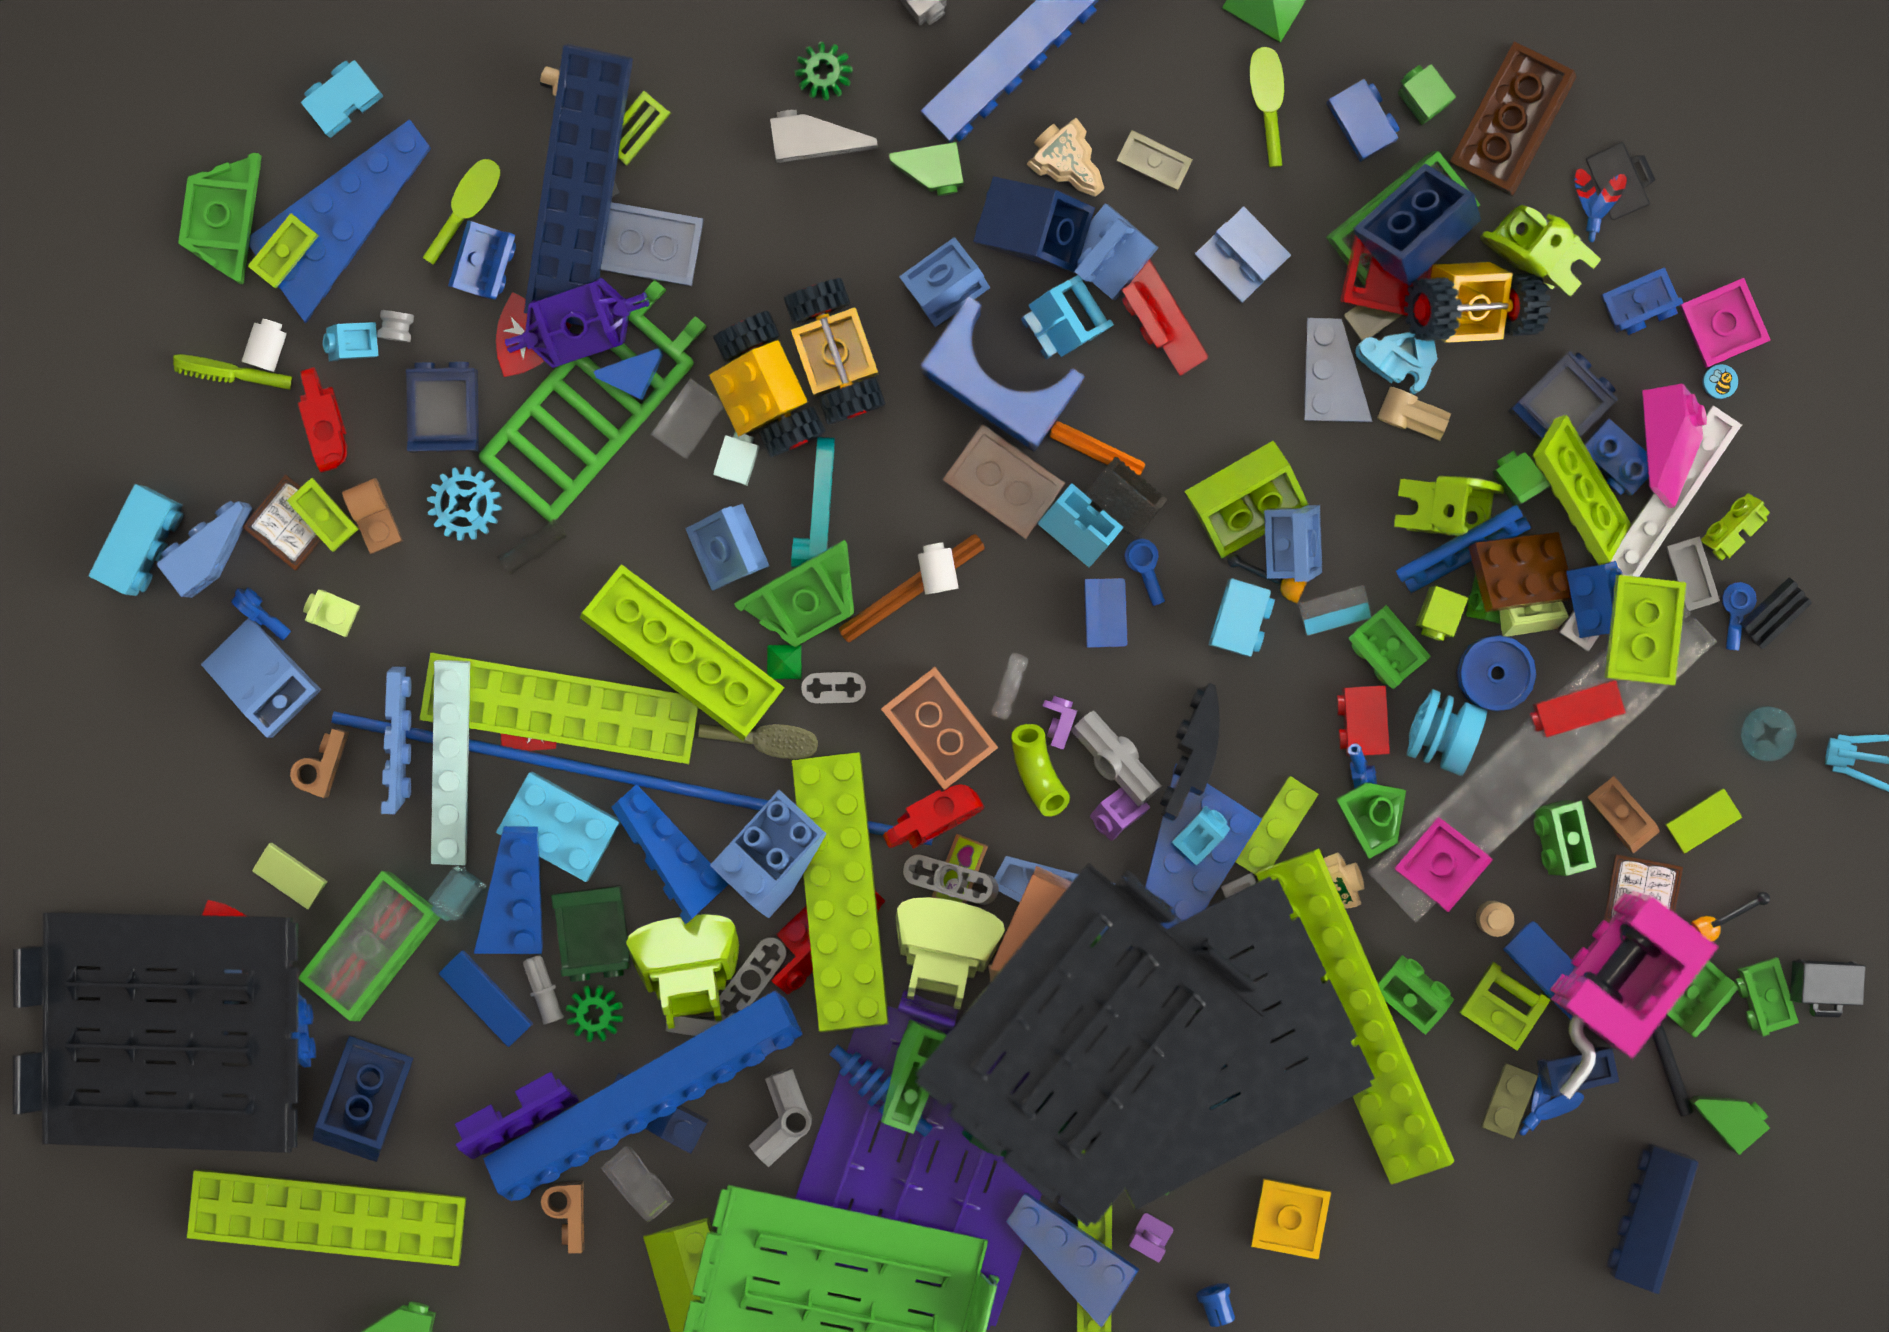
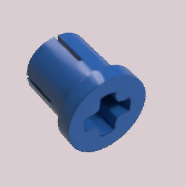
[1196,1283,1235,1327]

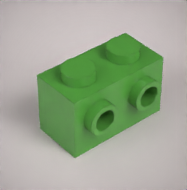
[1534,800,1596,876]
[1378,955,1454,1035]

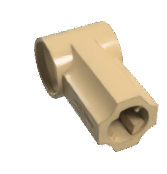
[1377,387,1451,441]

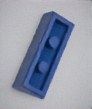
[1503,921,1576,1020]
[438,950,533,1047]

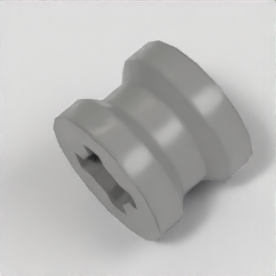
[377,310,414,343]

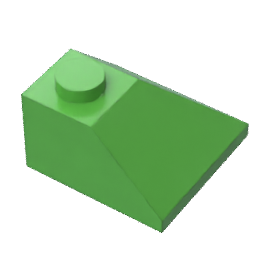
[1222,0,1306,43]

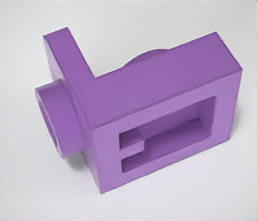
[1043,696,1077,750]
[1090,787,1151,841]
[1128,1213,1173,1262]

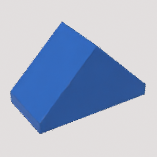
[594,348,663,400]

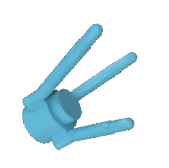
[1825,734,1889,792]

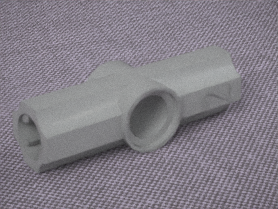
[1071,711,1162,806]

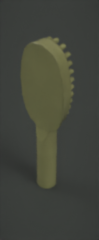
[698,724,818,759]

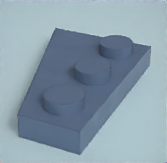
[1304,318,1373,423]

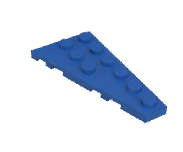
[249,119,431,323]
[1129,764,1262,948]

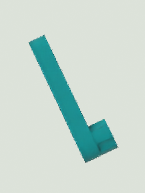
[791,436,835,568]

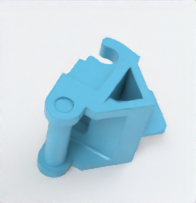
[1021,275,1114,360]
[1355,332,1438,394]

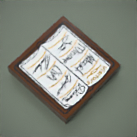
[242,475,321,571]
[1603,854,1683,922]

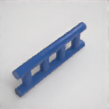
[1396,504,1532,594]

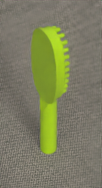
[1250,47,1284,168]
[422,159,500,265]
[173,354,293,390]

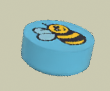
[1702,364,1738,399]

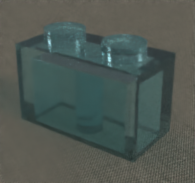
[428,865,487,922]

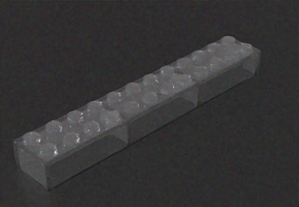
[1365,606,1717,923]

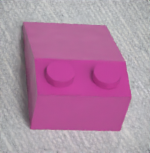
[1643,384,1707,508]

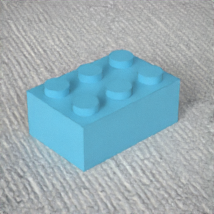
[88,484,184,596]
[496,772,621,882]

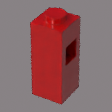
[1530,680,1626,738]

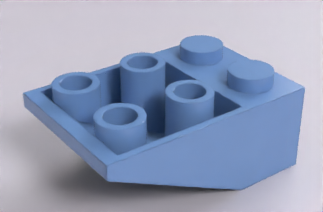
[156,501,253,598]
[201,618,321,738]
[710,790,826,918]

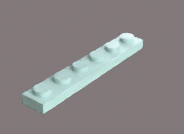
[431,660,470,865]

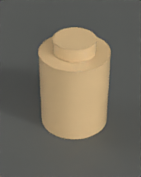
[1476,901,1514,937]

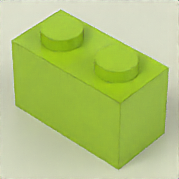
[1415,586,1468,641]

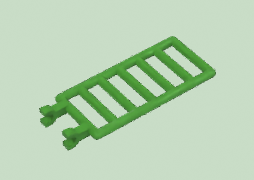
[479,279,707,522]

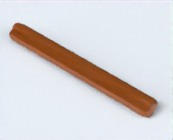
[839,534,985,642]

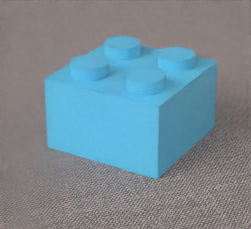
[1208,579,1275,657]

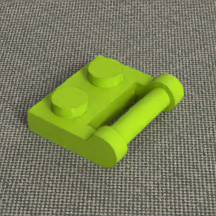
[1459,962,1550,1051]

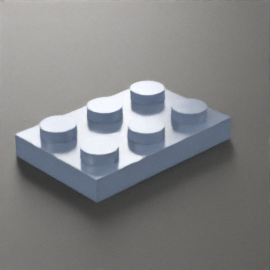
[601,202,704,287]

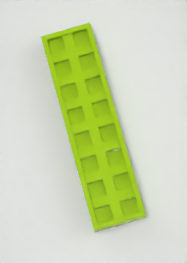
[419,653,699,764]
[792,752,889,1032]
[187,1169,467,1266]

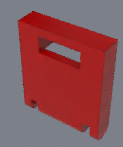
[1340,234,1432,316]

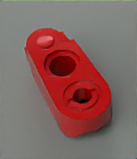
[298,367,348,473]
[882,784,985,849]

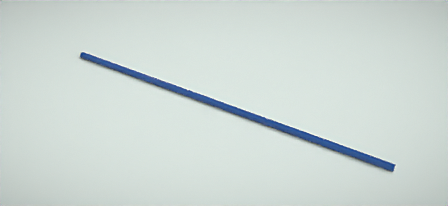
[331,711,933,846]

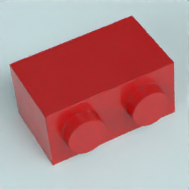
[1336,685,1390,756]

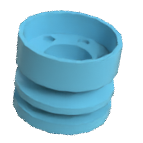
[1407,689,1487,776]

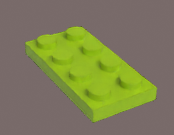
[1533,415,1631,565]

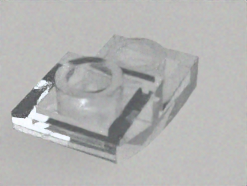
[601,1146,674,1222]

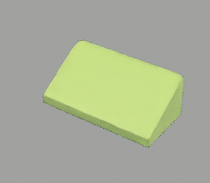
[1500,602,1569,637]
[252,843,328,909]

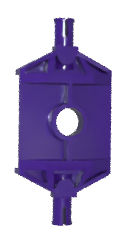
[505,278,650,368]

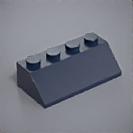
[1607,1143,1699,1294]

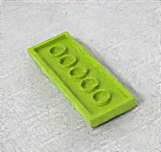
[579,564,785,741]

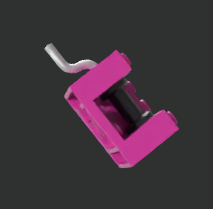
[1549,891,1718,1099]

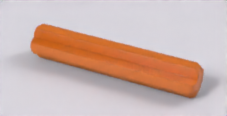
[1049,421,1145,479]

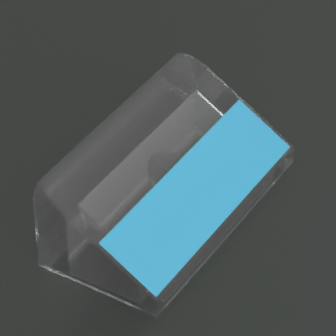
[1297,585,1372,636]

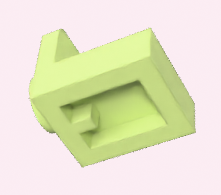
[303,589,360,637]

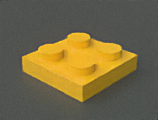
[1251,1178,1331,1259]

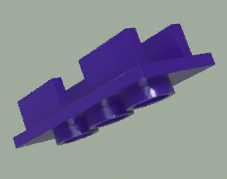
[455,1072,579,1160]

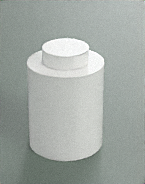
[241,318,287,372]
[918,543,959,595]

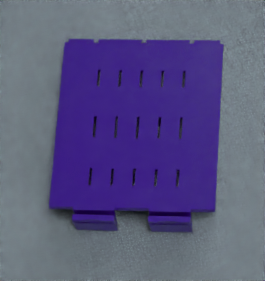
[778,990,1042,1330]

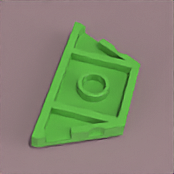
[178,153,262,284]
[734,540,854,647]

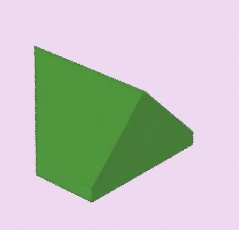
[1336,782,1406,859]

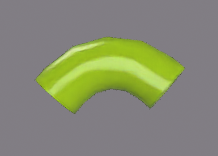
[1011,724,1070,817]

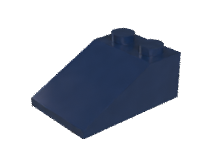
[312,1036,414,1162]

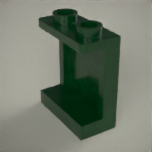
[551,886,631,982]

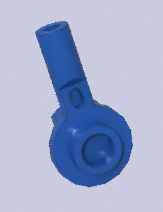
[1124,539,1165,606]
[1722,582,1757,651]
[231,588,291,641]
[1348,744,1377,788]

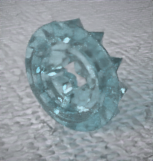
[1741,707,1797,761]

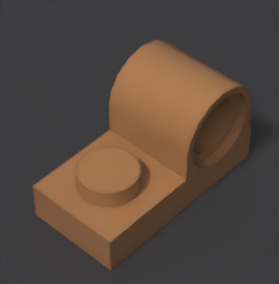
[342,478,403,554]
[290,728,349,798]
[1587,776,1660,853]
[541,1181,585,1253]

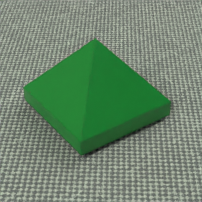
[767,645,802,679]

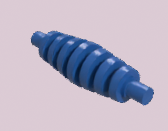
[829,1044,933,1137]

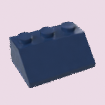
[1353,164,1481,286]

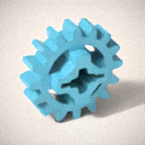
[427,467,502,541]

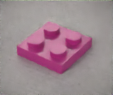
[1680,278,1771,368]
[1394,816,1492,912]

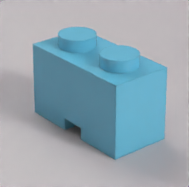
[301,60,384,138]
[1037,483,1124,567]

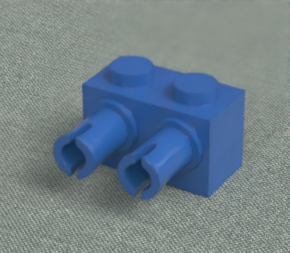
[1584,419,1649,496]

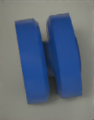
[1456,635,1536,711]

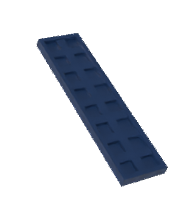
[524,44,633,326]

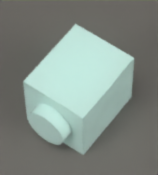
[713,432,759,486]

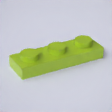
[1235,776,1319,875]

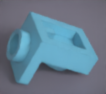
[323,322,379,361]
[1172,806,1230,866]

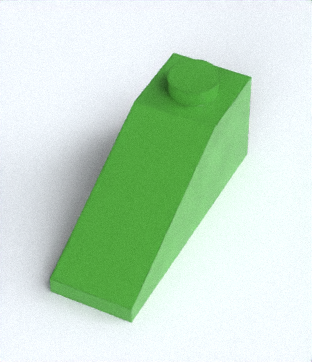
[881,1019,947,1134]

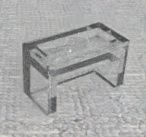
[651,379,724,459]

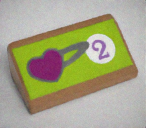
[932,833,988,904]

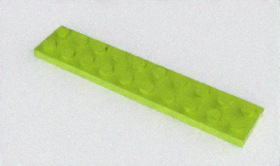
[1256,849,1454,1185]

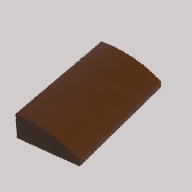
[1450,41,1577,197]

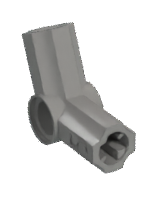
[749,1068,812,1167]

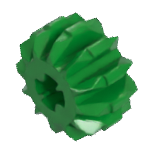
[795,42,853,101]
[566,984,624,1042]

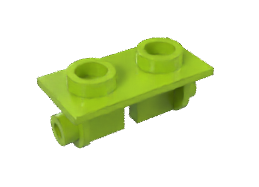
[1701,493,1770,561]

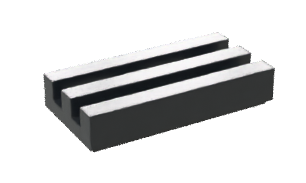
[1740,577,1812,650]

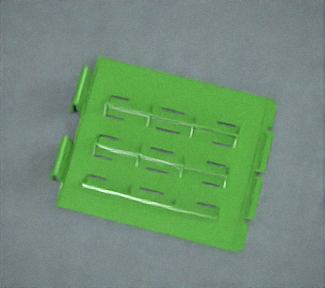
[683,1185,999,1332]

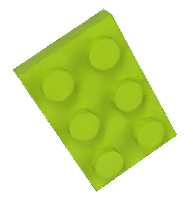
[1605,575,1687,685]

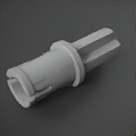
[523,956,564,1025]

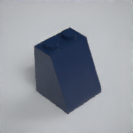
[973,176,1095,273]

